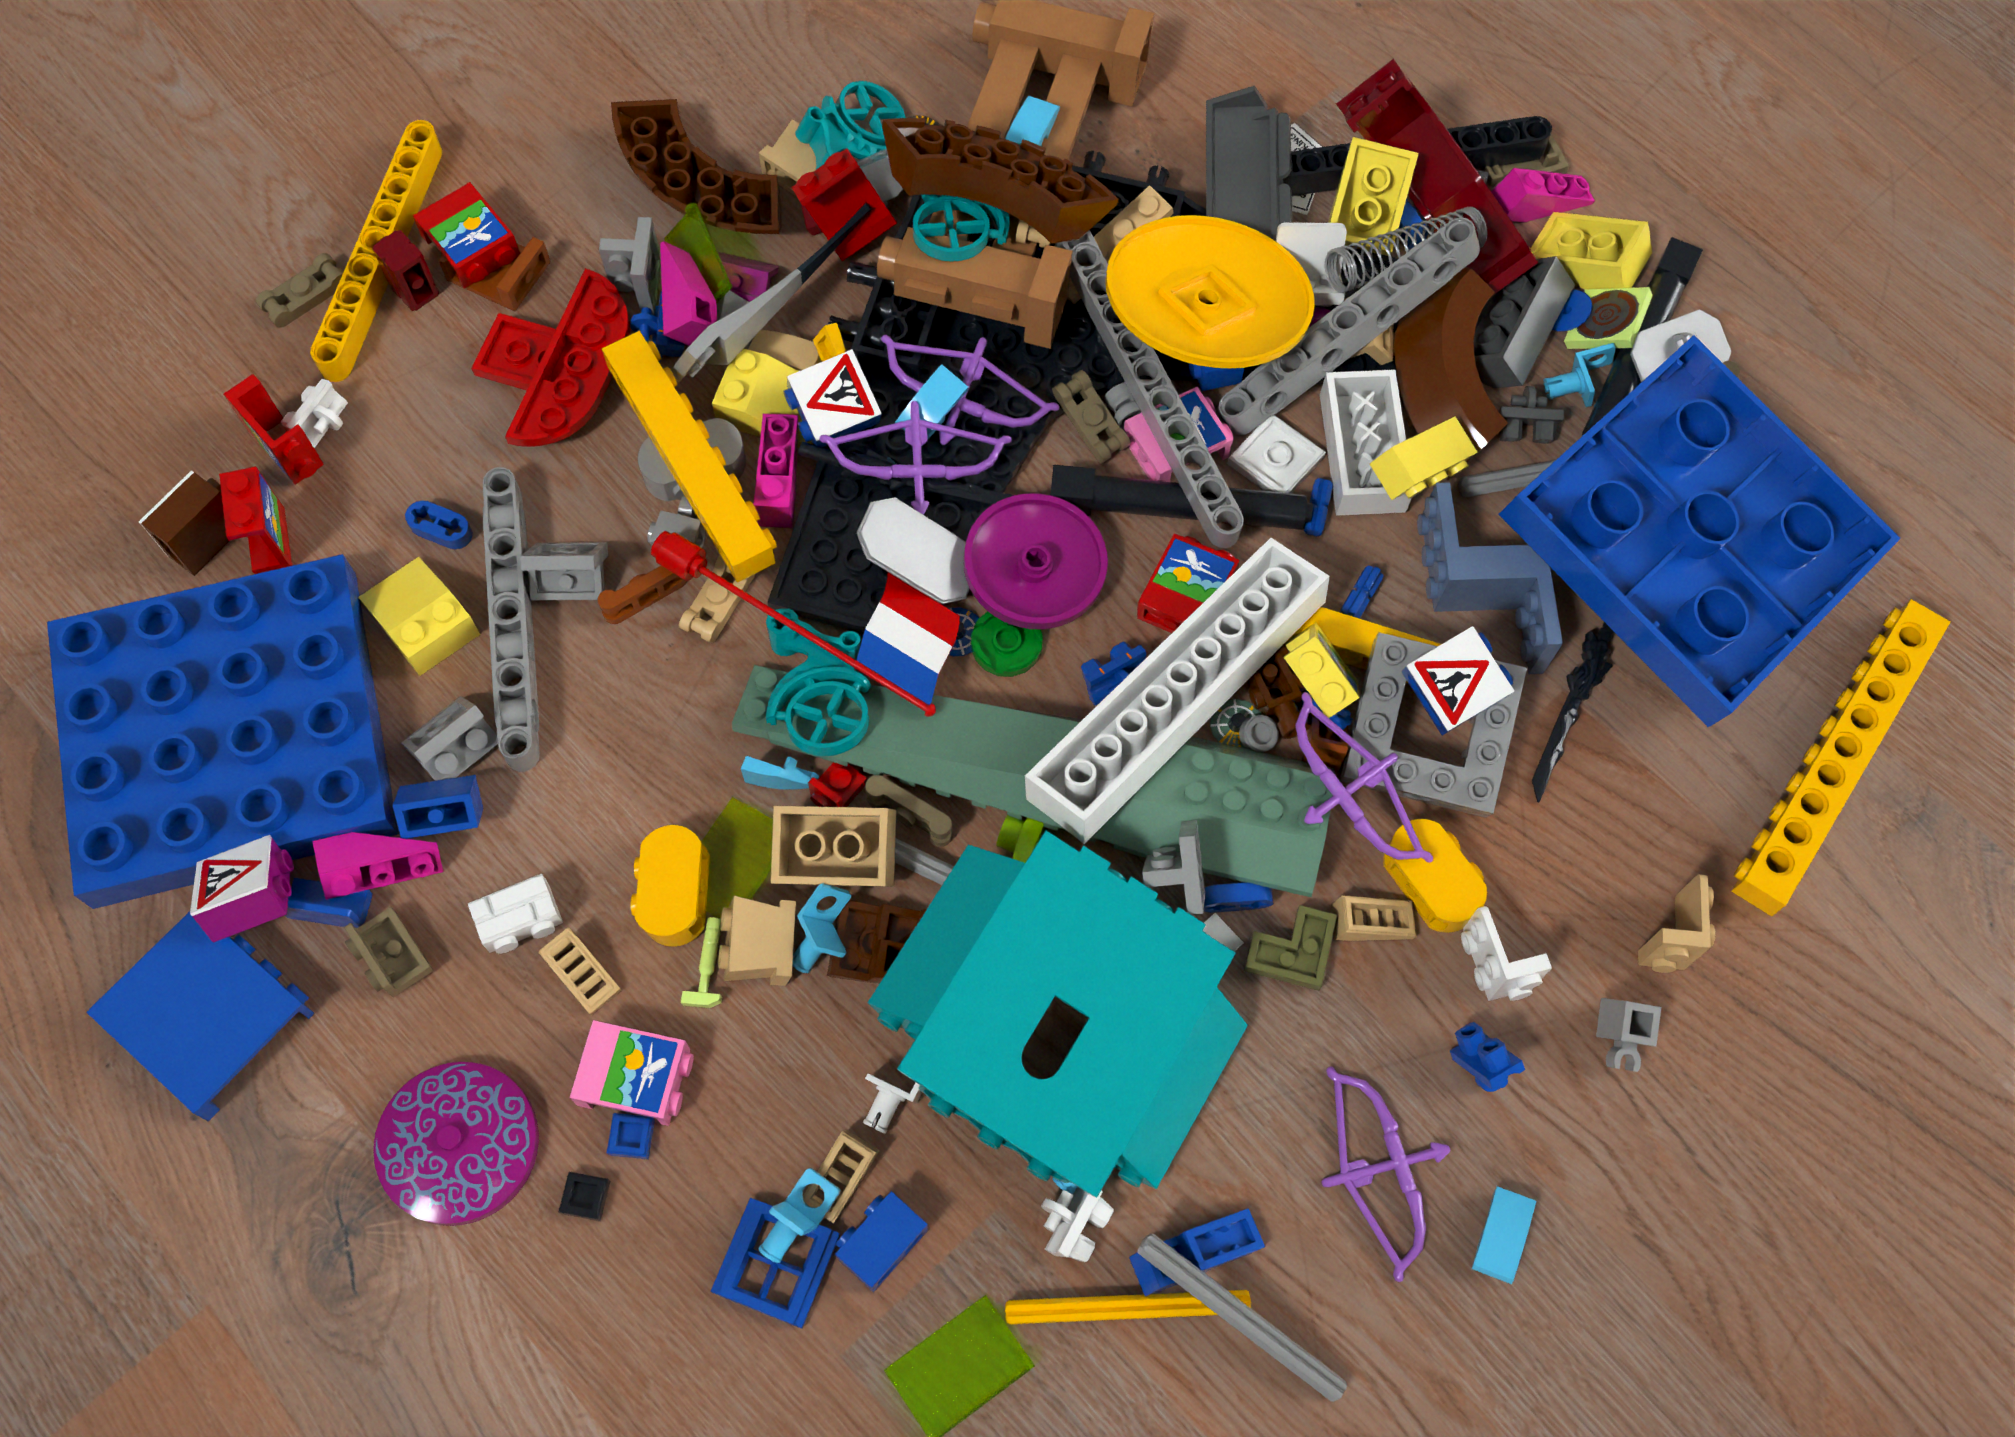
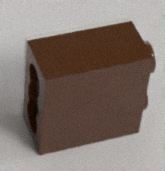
[139,470,229,576]

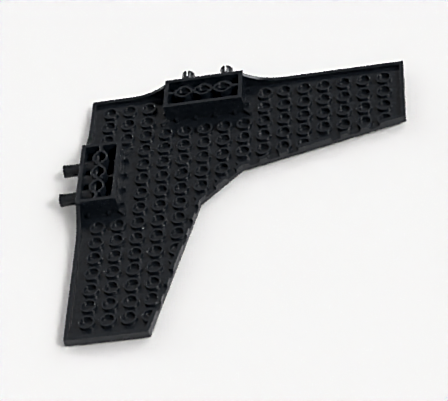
[767,151,1406,633]

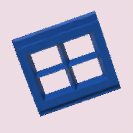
[710,1198,840,1329]

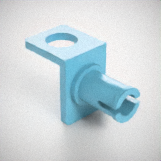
[1543,343,1616,408]
[792,883,851,973]
[758,1168,840,1263]

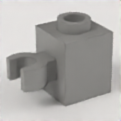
[647,495,706,548]
[1596,998,1662,1072]

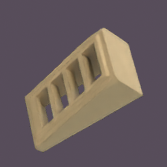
[1331,896,1417,941]
[539,928,622,1015]
[803,1130,879,1223]

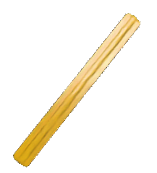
[1005,1290,1251,1324]

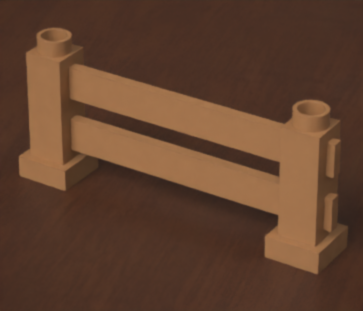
[877,0,1154,349]

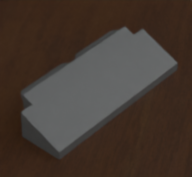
[1206,85,1293,241]

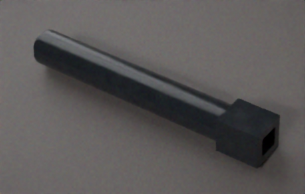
[1582,237,1703,436]
[1050,465,1313,530]

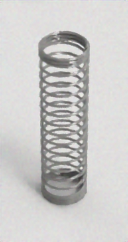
[1325,207,1487,293]

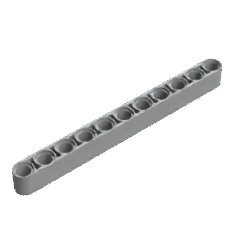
[1055,230,1244,548]

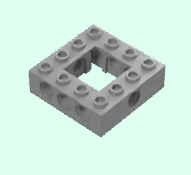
[1340,632,1527,818]

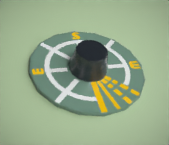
[1210,699,1262,748]

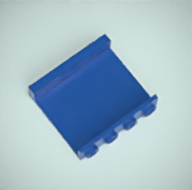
[86,911,314,1121]

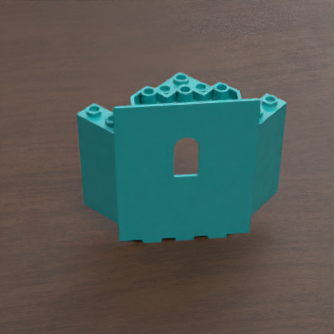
[867,831,1248,1198]

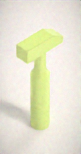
[681,917,722,1008]

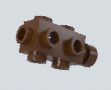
[1247,644,1311,739]

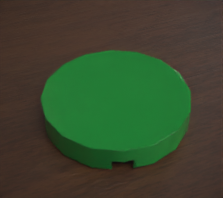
[971,611,1043,677]

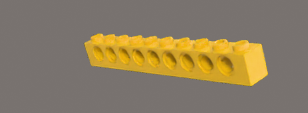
[1731,599,1950,917]

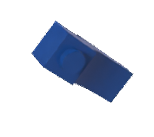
[1129,1208,1265,1297]

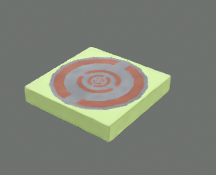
[1564,287,1653,349]

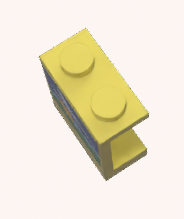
[1284,622,1359,718]

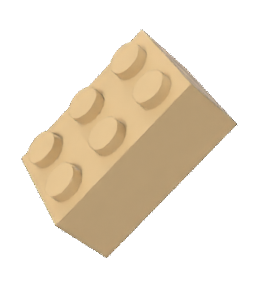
[771,806,896,887]

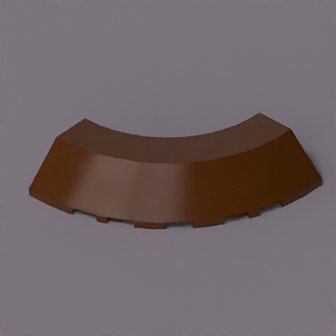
[611,99,782,234]
[882,118,1118,244]
[1393,267,1508,481]

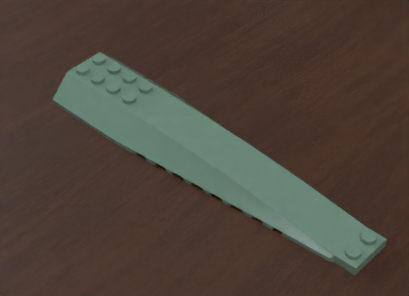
[732,665,1336,897]

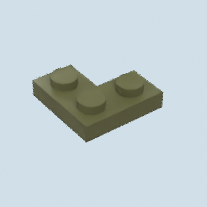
[1244,905,1337,991]

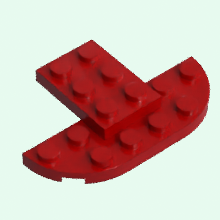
[471,268,630,447]

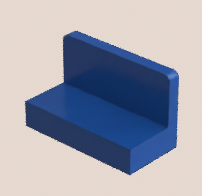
[285,878,373,928]

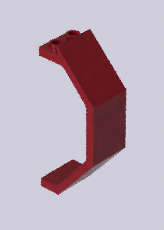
[1336,59,1539,296]

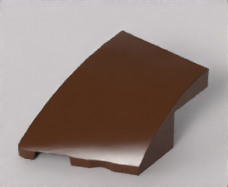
[827,900,927,984]

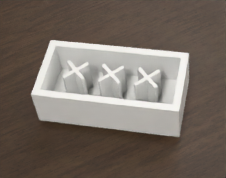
[1320,370,1411,516]

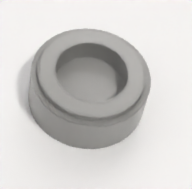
[1239,715,1279,752]

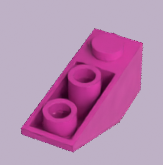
[1491,168,1595,222]
[660,241,717,346]
[753,413,798,528]
[313,832,443,899]

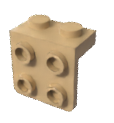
[1638,874,1715,973]

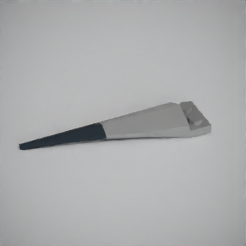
[671,203,873,382]

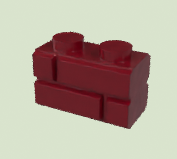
[372,230,439,311]

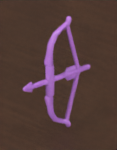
[881,335,1060,445]
[819,401,1011,515]
[1295,692,1433,863]
[1321,1067,1450,1282]

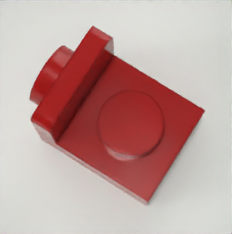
[808,762,867,807]

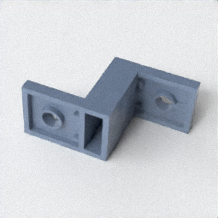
[1417,482,1563,674]

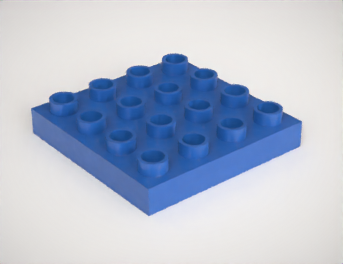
[1498,335,1901,727]
[47,554,399,909]

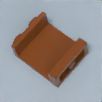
[439,237,551,312]

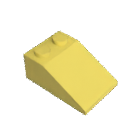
[1328,137,1419,256]
[1530,212,1652,289]
[712,349,813,448]
[358,557,481,676]

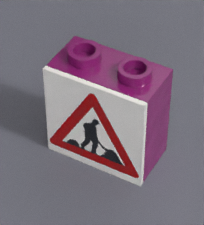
[190,835,294,942]

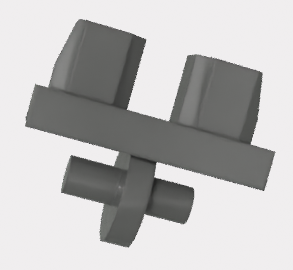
[1499,386,1564,444]

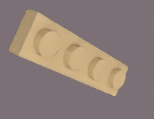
[1068,185,1174,305]

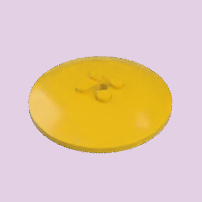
[1105,215,1314,369]

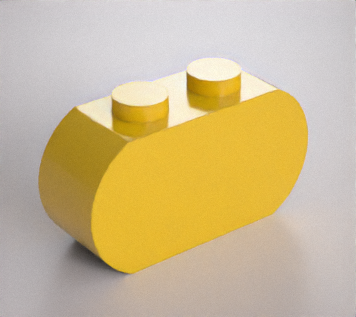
[1383,819,1487,933]
[631,825,710,947]

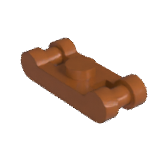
[598,566,687,624]

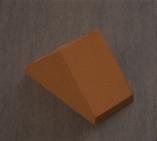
[1302,714,1348,773]

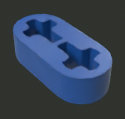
[405,501,473,549]
[1204,882,1274,913]

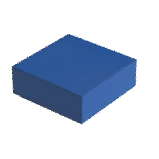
[607,1113,655,1159]

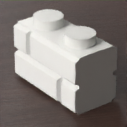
[468,874,563,954]

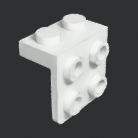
[1276,222,1347,307]
[1461,906,1552,1001]

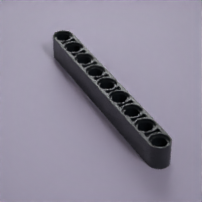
[1283,116,1552,196]

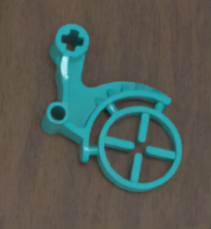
[795,81,906,169]
[913,143,1021,262]
[766,608,871,756]

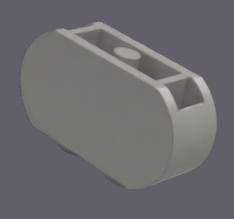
[638,418,746,501]

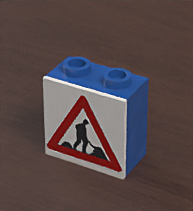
[783,350,882,447]
[1402,626,1514,736]

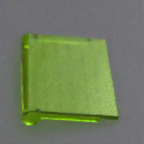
[659,203,732,304]
[701,797,773,919]
[884,1295,1035,1437]

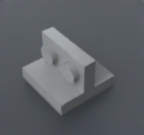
[599,217,661,314]
[520,542,608,600]
[401,696,498,781]
[1142,820,1205,915]

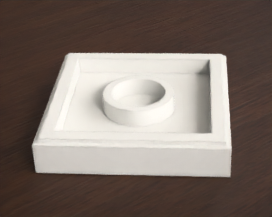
[1227,415,1326,493]

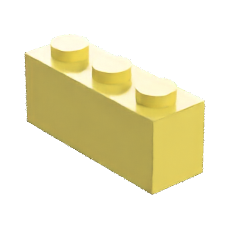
[1369,416,1478,500]

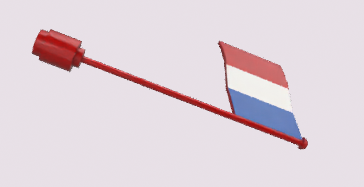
[651,531,960,717]

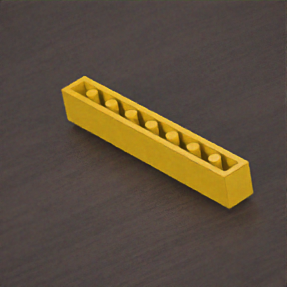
[602,330,777,583]

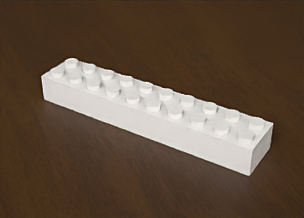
[1025,538,1330,844]

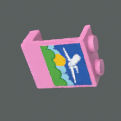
[1124,387,1233,482]
[570,1020,694,1126]

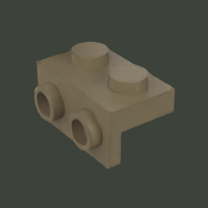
[344,906,434,998]

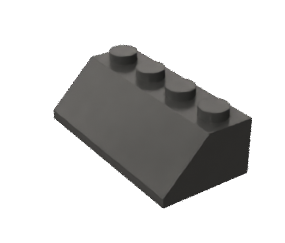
[1474,256,1575,388]

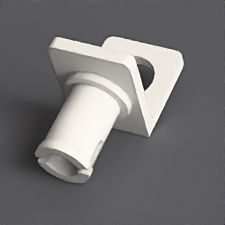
[863,1073,922,1134]

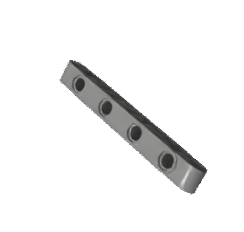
[1219,218,1480,435]
[483,467,540,772]

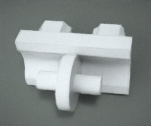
[281,379,348,448]
[1041,1187,1114,1262]

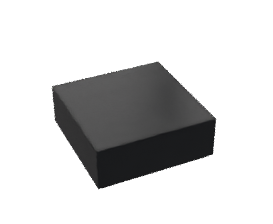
[558,1172,611,1221]

